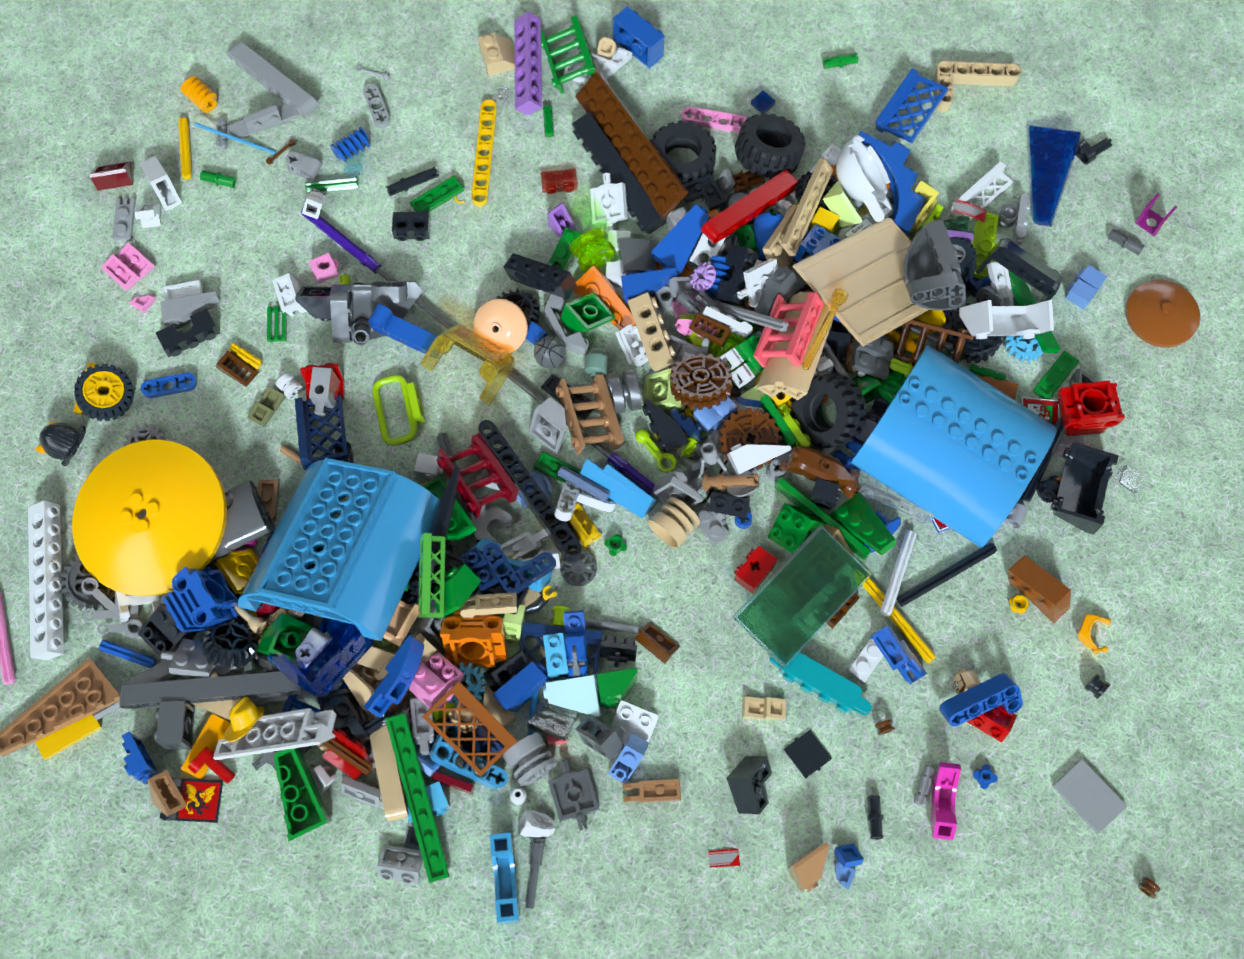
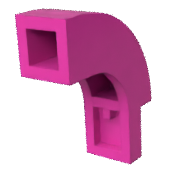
[931,762,961,840]

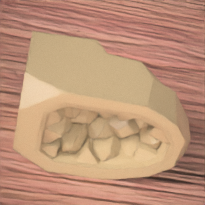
[597,37,617,58]

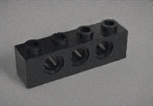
[503,253,577,299]

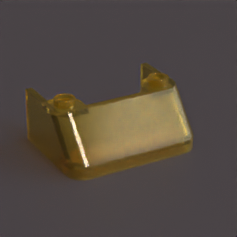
[420,325,515,406]

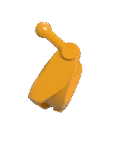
[1077,614,1112,654]

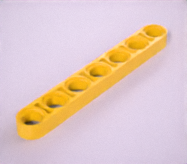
[472,99,497,207]

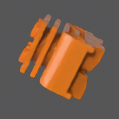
[440,607,507,668]

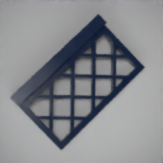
[295,395,349,470]
[520,622,603,680]

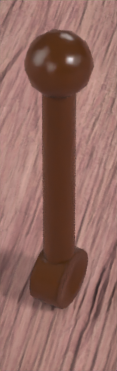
[266,139,295,165]

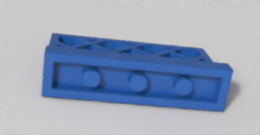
[876,69,948,143]

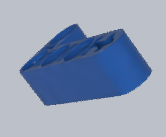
[369,304,444,358]
[939,673,1023,727]

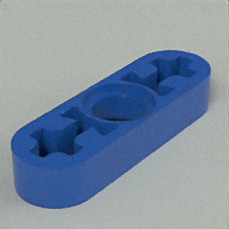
[141,373,197,398]

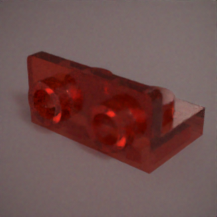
[540,169,578,194]

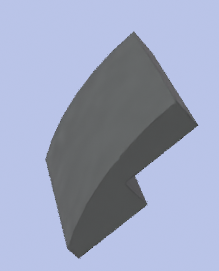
[617,238,657,274]

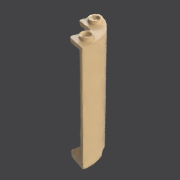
[756,292,835,400]

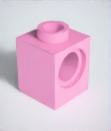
[308,253,339,283]

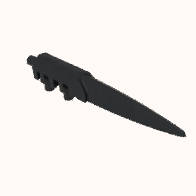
[409,465,460,605]

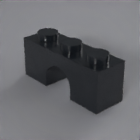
[715,246,758,306]
[155,309,220,358]

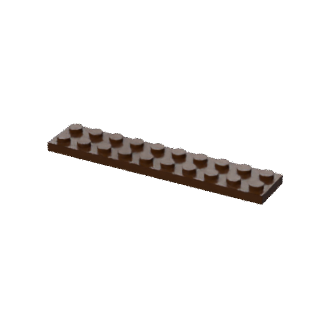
[575,70,688,218]

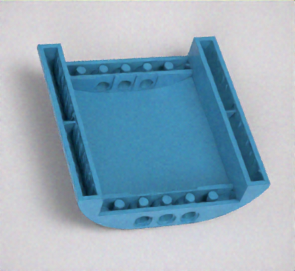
[851,344,1057,548]

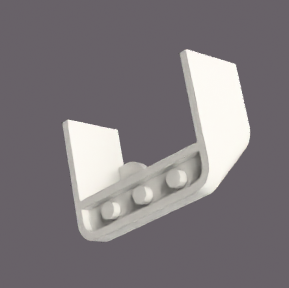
[959,300,1054,339]

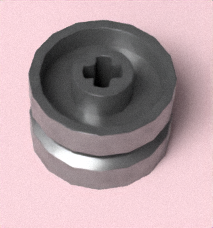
[607,369,641,414]

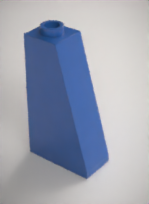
[651,204,709,277]

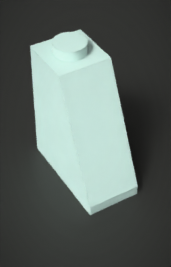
[543,674,602,717]

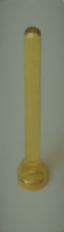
[802,289,849,370]

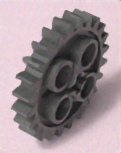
[60,554,115,613]

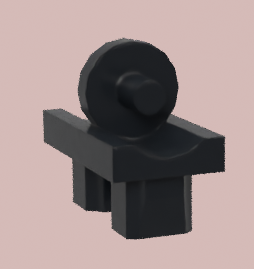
[600,635,637,668]

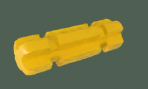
[229,343,262,369]

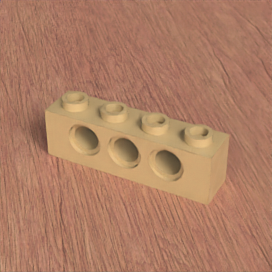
[628,292,676,372]

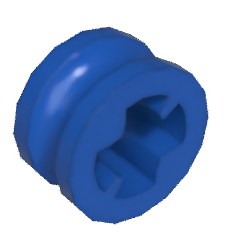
[735,511,753,529]

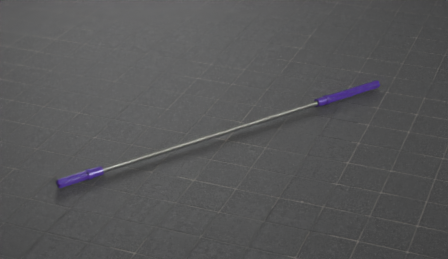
[301,207,655,495]

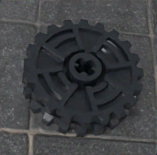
[943,303,1004,364]

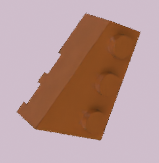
[1008,555,1071,624]

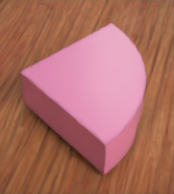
[129,295,156,313]

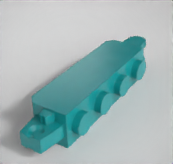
[769,649,873,716]

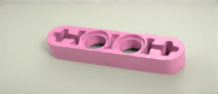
[682,107,747,133]

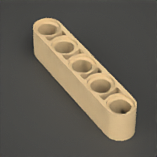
[370,725,409,822]

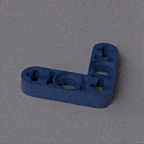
[483,543,556,594]

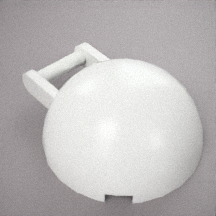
[836,135,894,222]

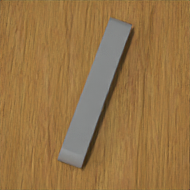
[226,41,319,118]

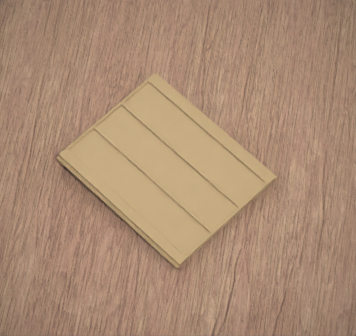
[792,217,930,347]

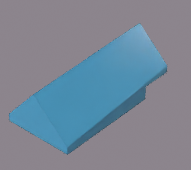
[579,459,659,519]

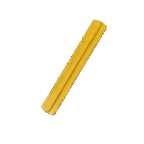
[178,117,192,180]

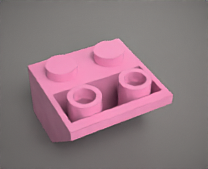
[409,652,464,712]

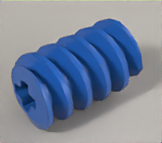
[330,127,370,163]
[704,256,731,296]

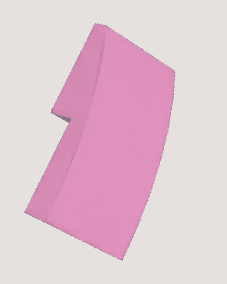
[674,319,716,339]

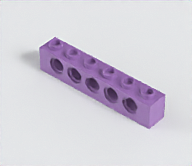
[514,12,542,115]

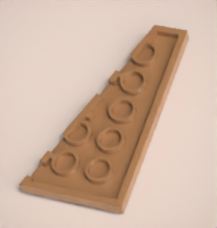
[0,658,120,757]

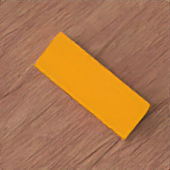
[181,714,231,780]

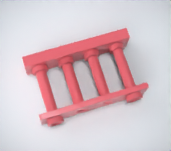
[753,292,824,367]

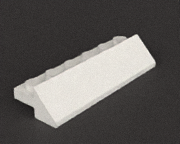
[213,708,336,760]

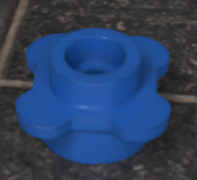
[973,764,998,789]

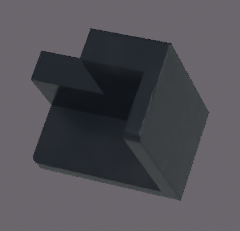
[683,173,726,212]
[726,756,772,815]

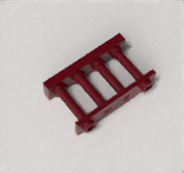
[436,433,519,519]

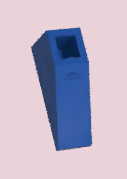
[621,267,678,303]

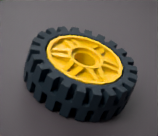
[74,364,134,421]

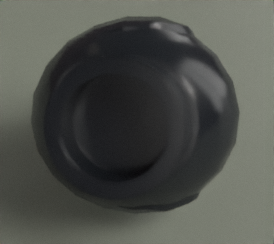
[1036,475,1061,503]

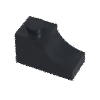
[483,651,530,691]

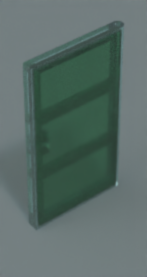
[732,525,872,668]

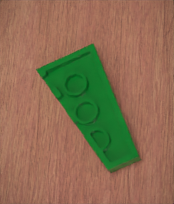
[830,492,897,556]

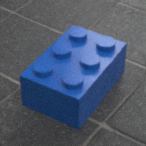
[613,6,665,69]

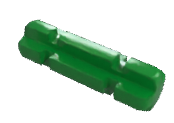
[543,105,554,137]
[969,364,1006,381]

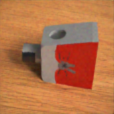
[309,367,340,416]

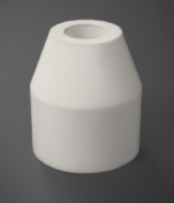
[510,787,527,805]

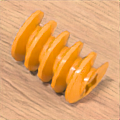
[180,76,217,113]

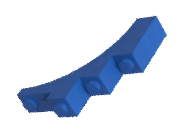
[858,131,926,236]

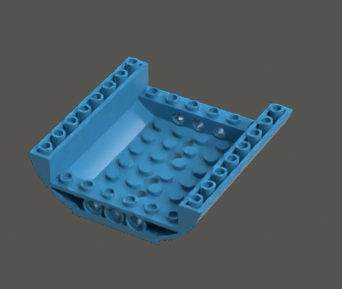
[238,458,440,641]

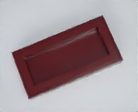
[432,771,475,795]

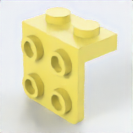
[910,181,939,233]

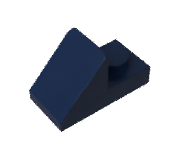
[465,721,504,760]

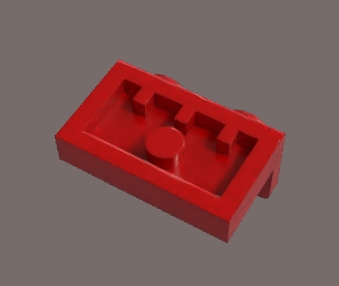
[967,705,1017,742]

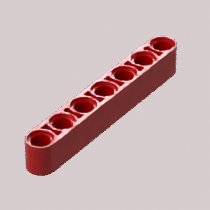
[701,170,799,244]

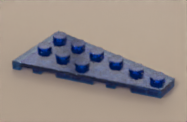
[1029,125,1081,227]

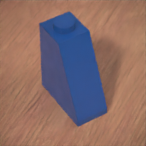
[492,662,550,712]

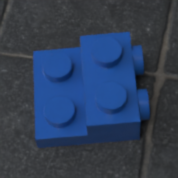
[122,731,159,785]

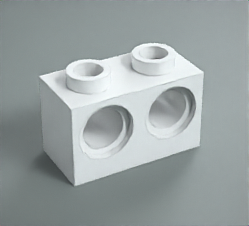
[688,233,726,266]

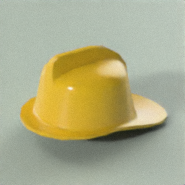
[224,697,265,742]

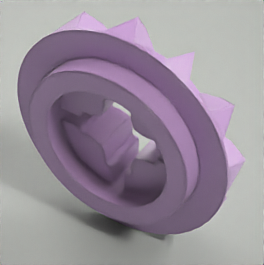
[690,262,716,292]

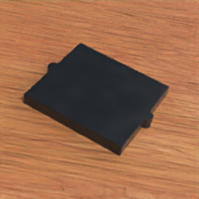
[784,730,832,779]

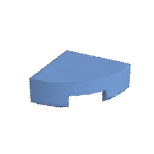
[835,861,857,890]

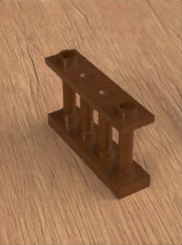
[893,318,974,366]

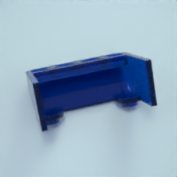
[268,619,373,697]

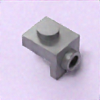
[680,442,710,471]

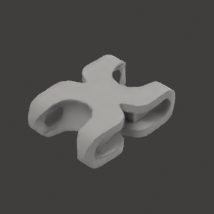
[468,494,514,543]

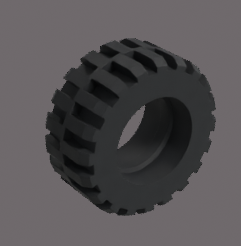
[735,113,806,179]
[651,120,717,184]
[791,373,867,448]

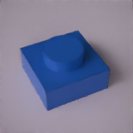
[834,843,864,868]

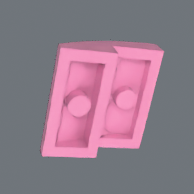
[101,242,155,290]

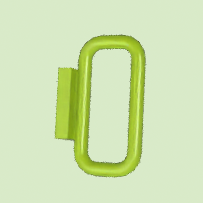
[372,374,426,446]

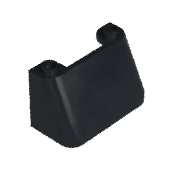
[1050,442,1119,535]

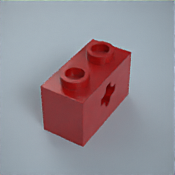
[734,546,778,594]

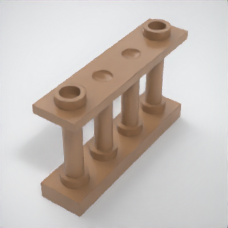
[556,374,624,455]

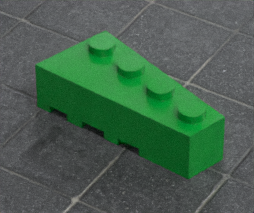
[273,747,332,842]

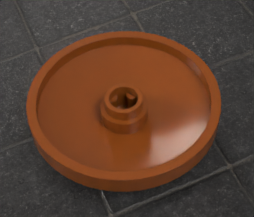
[1125,280,1200,348]

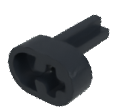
[1072,138,1113,165]
[345,709,393,744]

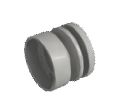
[502,733,558,787]

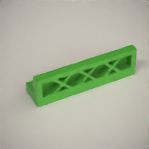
[418,533,445,618]

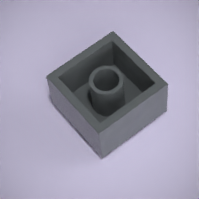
[154,701,195,750]

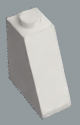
[139,156,182,211]

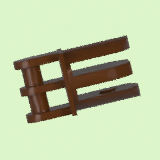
[732,170,766,193]

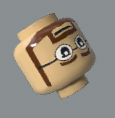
[952,669,981,695]
[448,702,480,733]

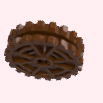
[670,353,732,410]
[717,408,782,471]

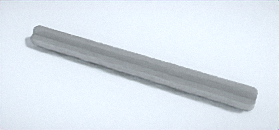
[713,300,788,332]

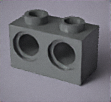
[575,715,624,760]

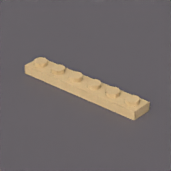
[781,158,833,256]

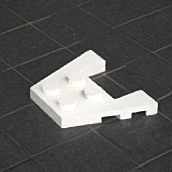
[564,34,632,85]

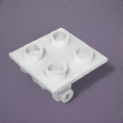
[611,700,659,744]

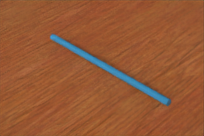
[194,122,276,154]

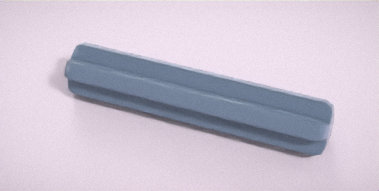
[558,466,610,501]

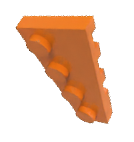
[573,265,636,330]

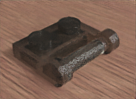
[528,698,580,741]

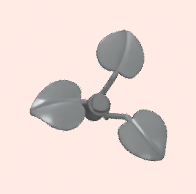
[682,425,759,497]

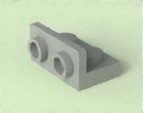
[377,844,423,884]

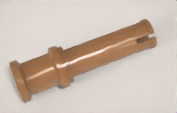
[702,473,759,491]

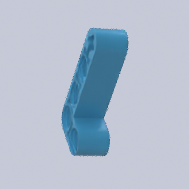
[430,725,508,789]

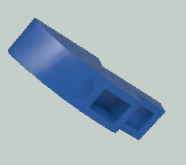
[363,635,425,718]

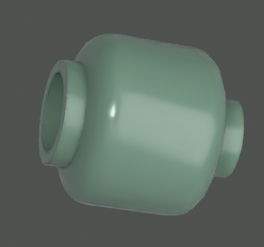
[584,350,610,379]

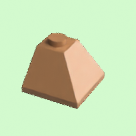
[787,842,829,892]

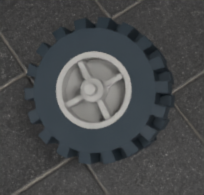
[949,237,977,284]

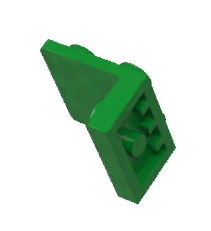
[768,503,825,555]

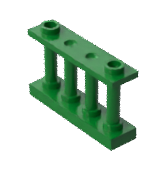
[541,15,597,94]

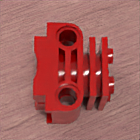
[1056,380,1125,437]

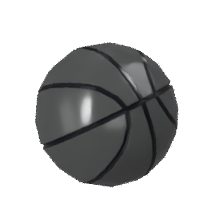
[534,336,566,369]

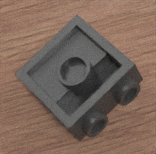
[851,336,894,380]

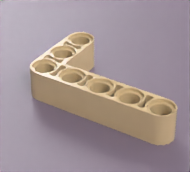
[934,61,1022,112]

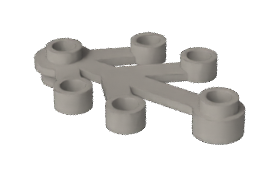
[81,578,144,638]

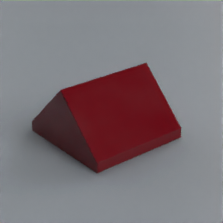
[89,161,133,191]

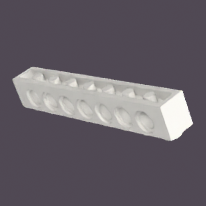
[28,500,64,660]

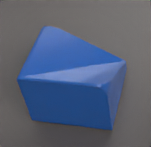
[526,321,547,345]

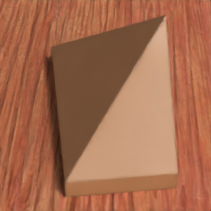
[147,770,187,817]

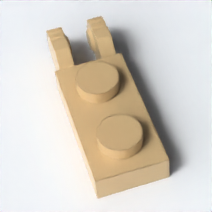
[460,593,517,618]

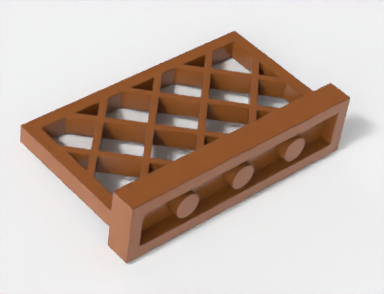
[422,680,517,776]

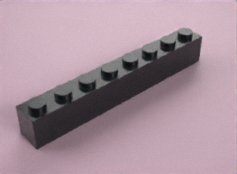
[572,112,666,235]

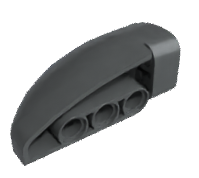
[904,219,966,310]

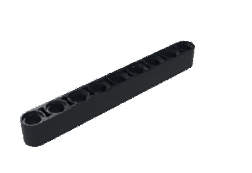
[478,420,581,563]

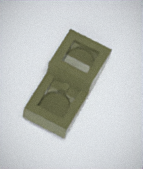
[247,386,286,427]

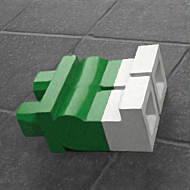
[720,334,764,388]

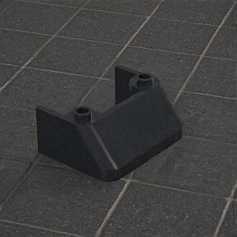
[976,238,1062,303]

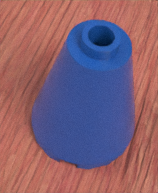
[753,213,784,262]

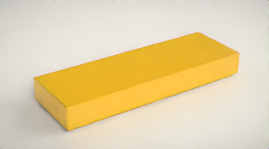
[35,714,102,760]

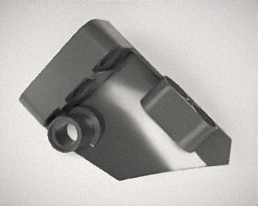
[330,281,423,345]

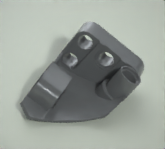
[210,480,276,563]

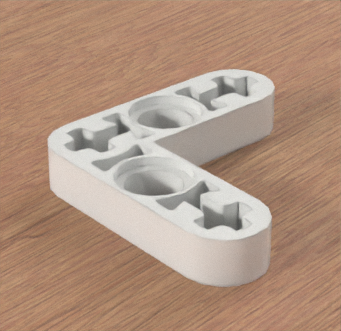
[554,481,617,521]

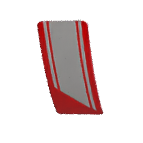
[953,200,987,223]
[708,849,740,868]

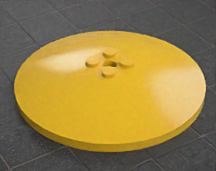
[72,440,227,596]

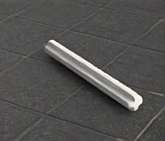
[880,530,917,616]

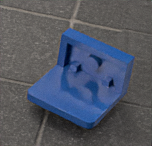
[793,224,842,262]

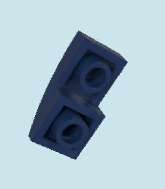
[669,408,704,441]
[459,546,499,593]

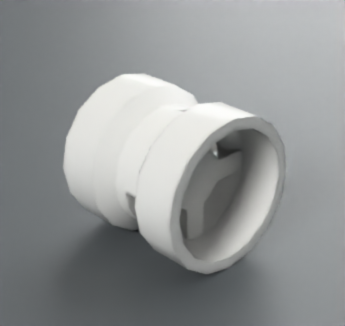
[276,373,303,399]

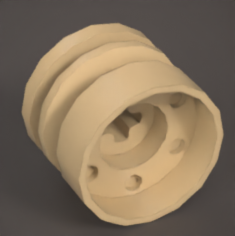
[648,497,700,549]

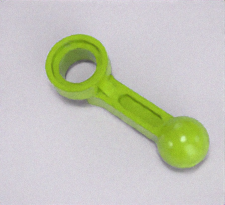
[635,428,676,473]

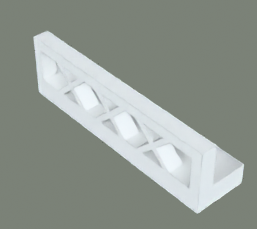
[950,161,1013,225]

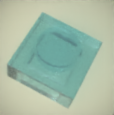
[343,163,363,178]

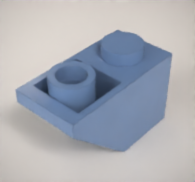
[608,733,649,784]

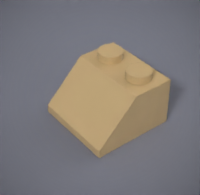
[478,33,515,76]

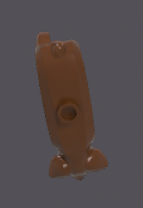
[779,446,861,498]

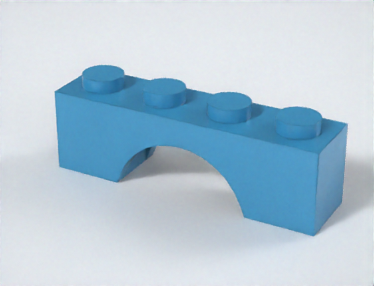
[473,538,553,593]
[489,832,520,925]

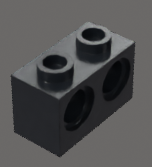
[392,212,431,241]
[810,478,842,510]

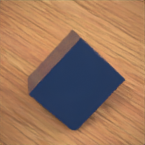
[964,276,992,298]

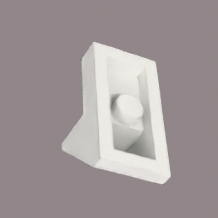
[135,202,161,228]

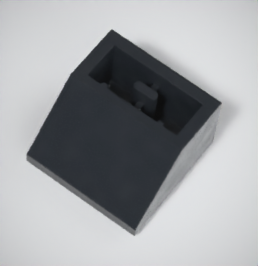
[138,603,198,661]

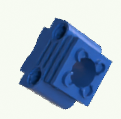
[162,566,239,632]

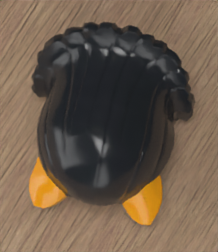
[35,421,86,466]

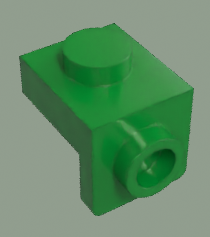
[734,225,757,252]

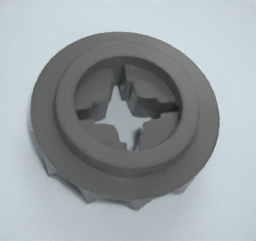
[976,286,1002,306]

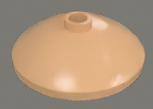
[473,299,528,354]

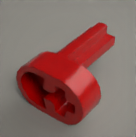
[187,745,236,784]

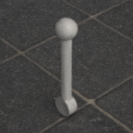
[356,65,390,80]

